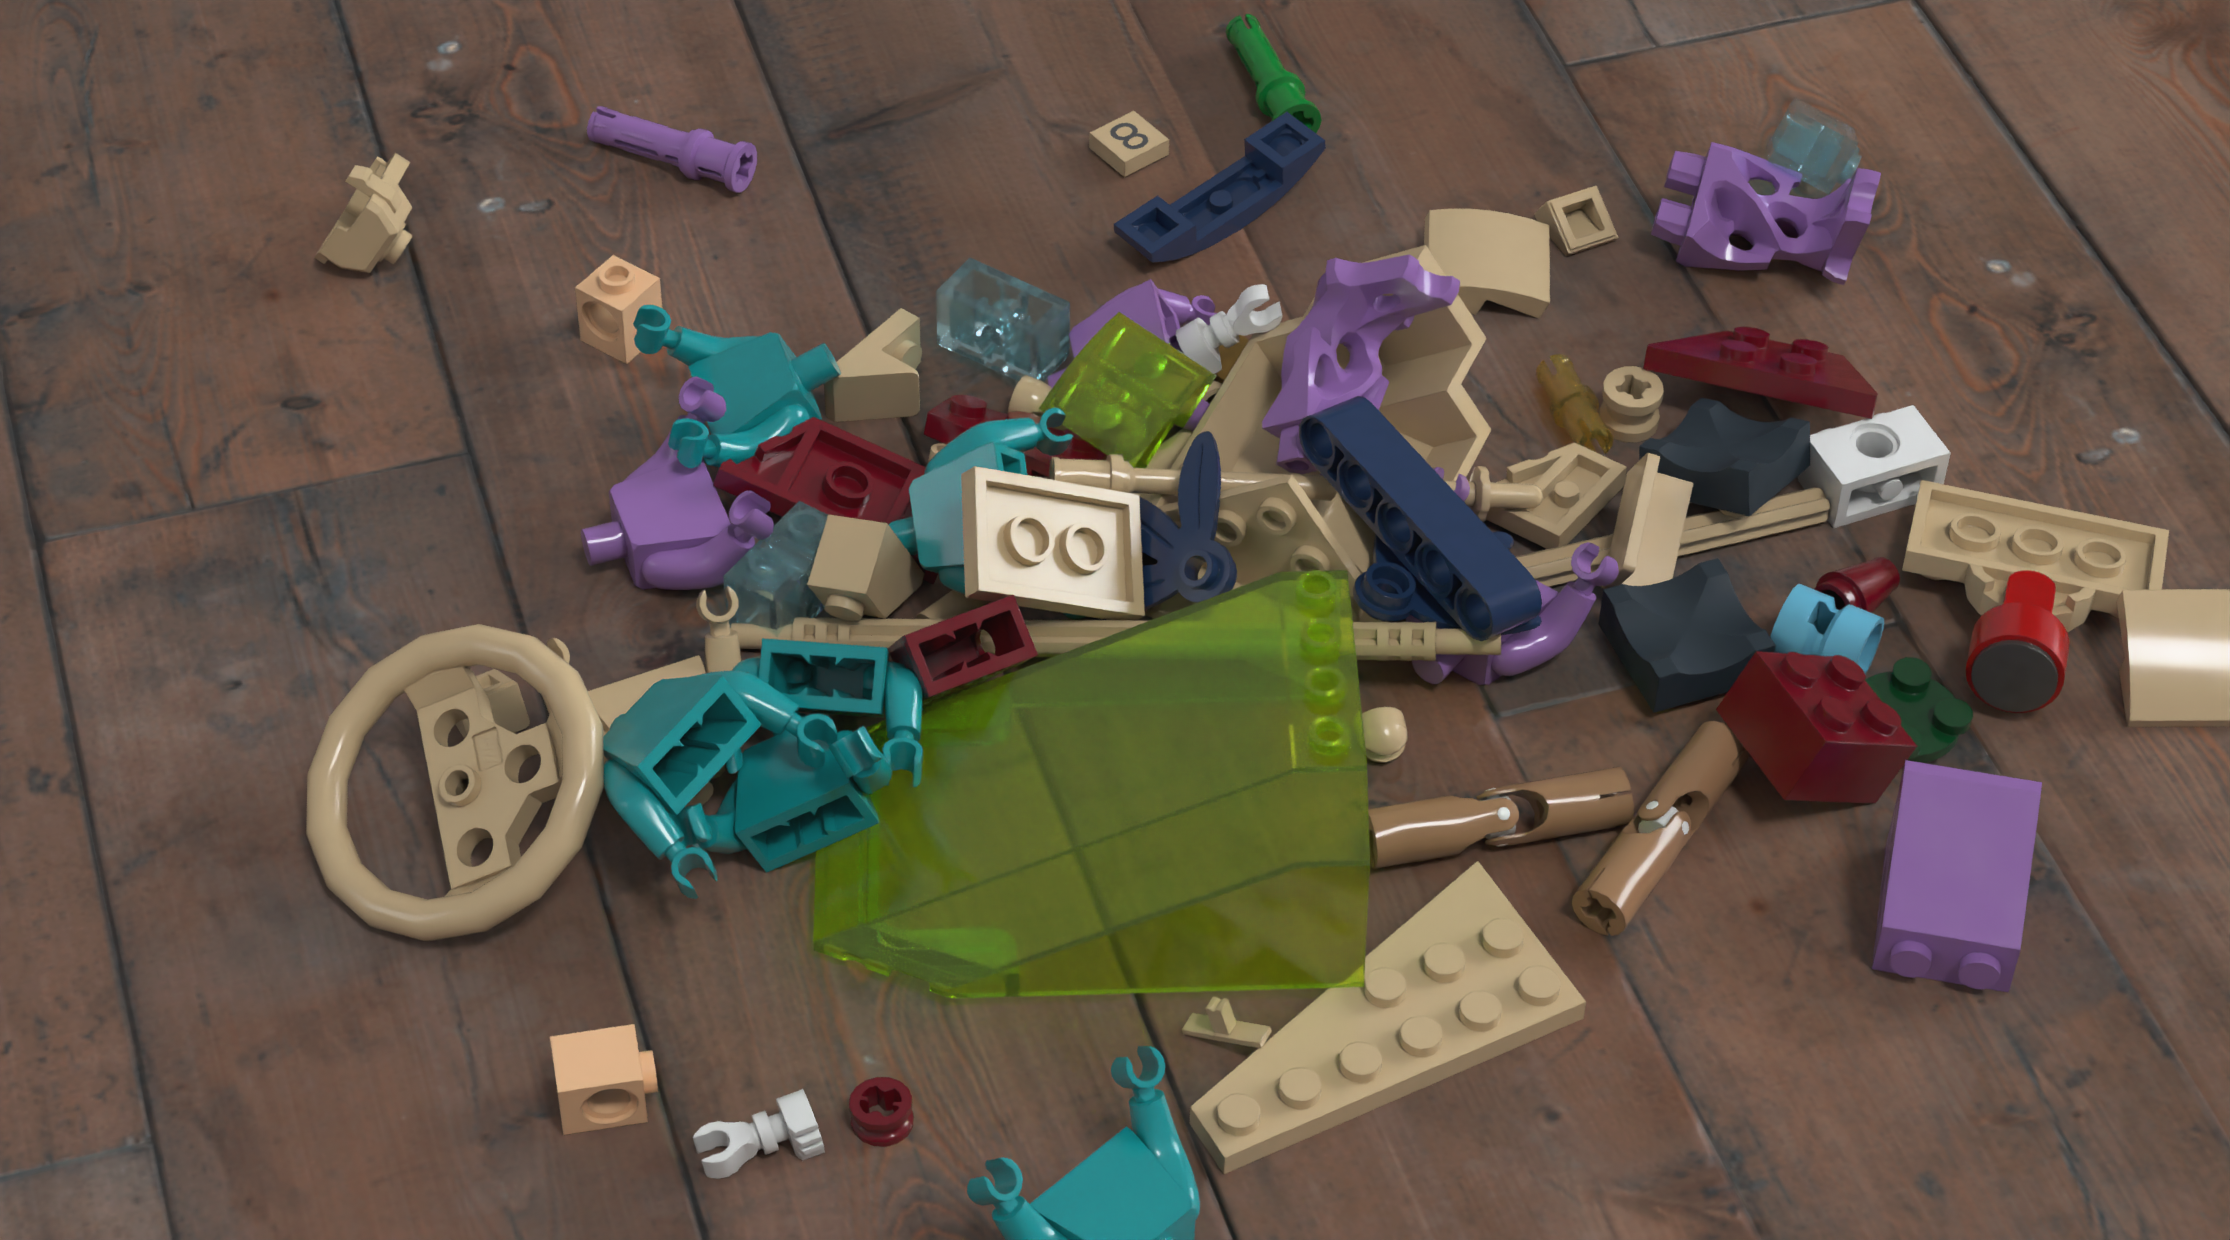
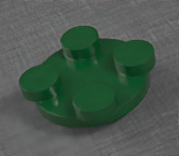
[1865,657,1973,763]

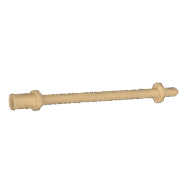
[1049,454,1543,522]

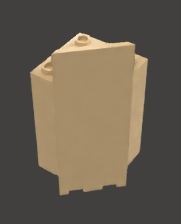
[1145,245,1491,686]

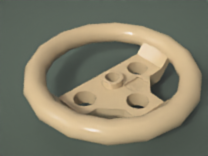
[306,624,604,941]

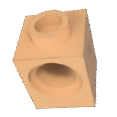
[575,255,662,364]
[550,1024,658,1135]

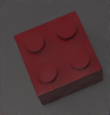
[1716,651,1917,804]

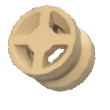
[1598,366,1664,442]

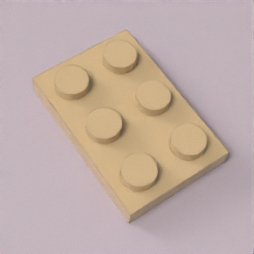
[961,466,1145,620]

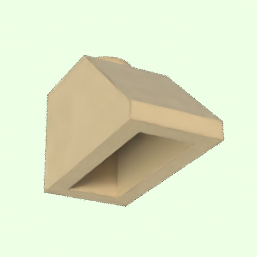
[807,514,924,621]

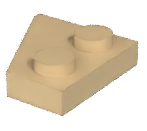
[1486,443,1627,549]

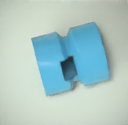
[1770,584,1884,675]

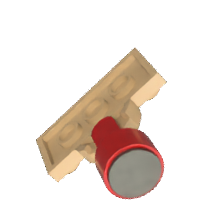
[1902,480,2169,713]

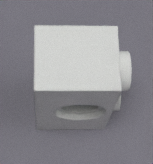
[1798,405,1951,528]

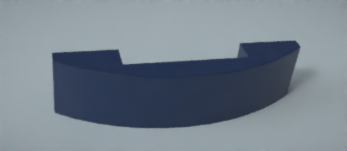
[1114,112,1326,262]

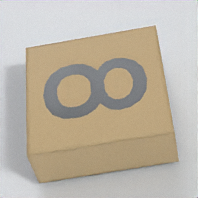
[1089,111,1169,177]

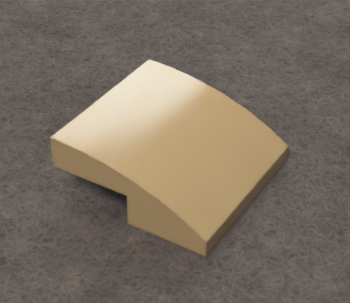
[1424,209,1550,318]
[2116,589,2230,727]

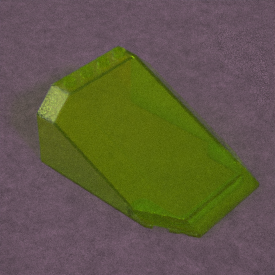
[813,570,1370,999]

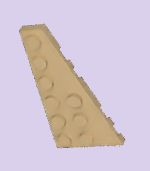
[1190,861,1586,1174]

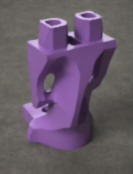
[1651,142,1881,285]
[1262,254,1460,475]

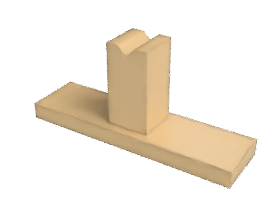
[1182,996,1272,1048]

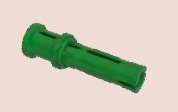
[1225,14,1322,133]

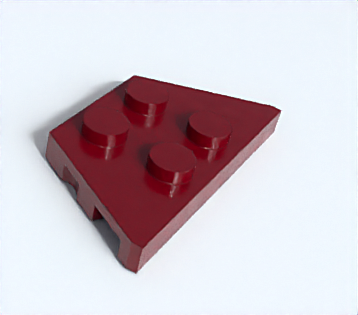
[1643,327,1878,419]
[713,417,938,585]

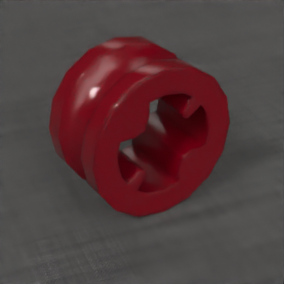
[849,1077,914,1147]

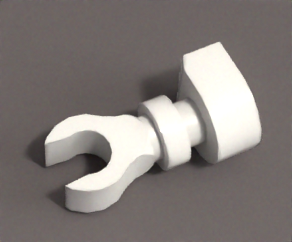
[1176,284,1283,379]
[693,1089,825,1179]

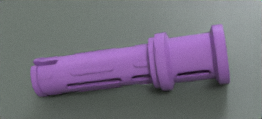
[587,106,757,193]

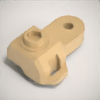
[314,152,412,273]

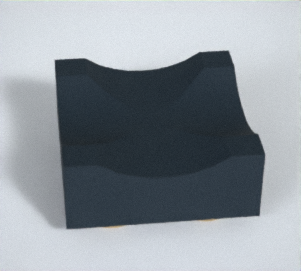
[1639,398,1810,517]
[1598,558,1776,713]

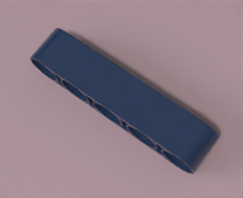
[1299,396,1542,641]

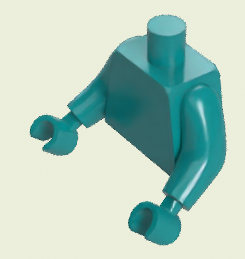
[633,305,841,468]
[889,408,1087,620]
[726,638,923,787]
[603,671,837,899]
[669,712,892,873]
[967,1046,1200,1240]

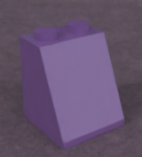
[1872,760,2042,993]

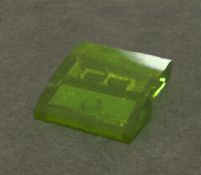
[1039,312,1217,468]

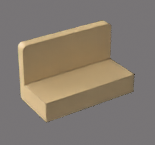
[1601,453,1693,589]

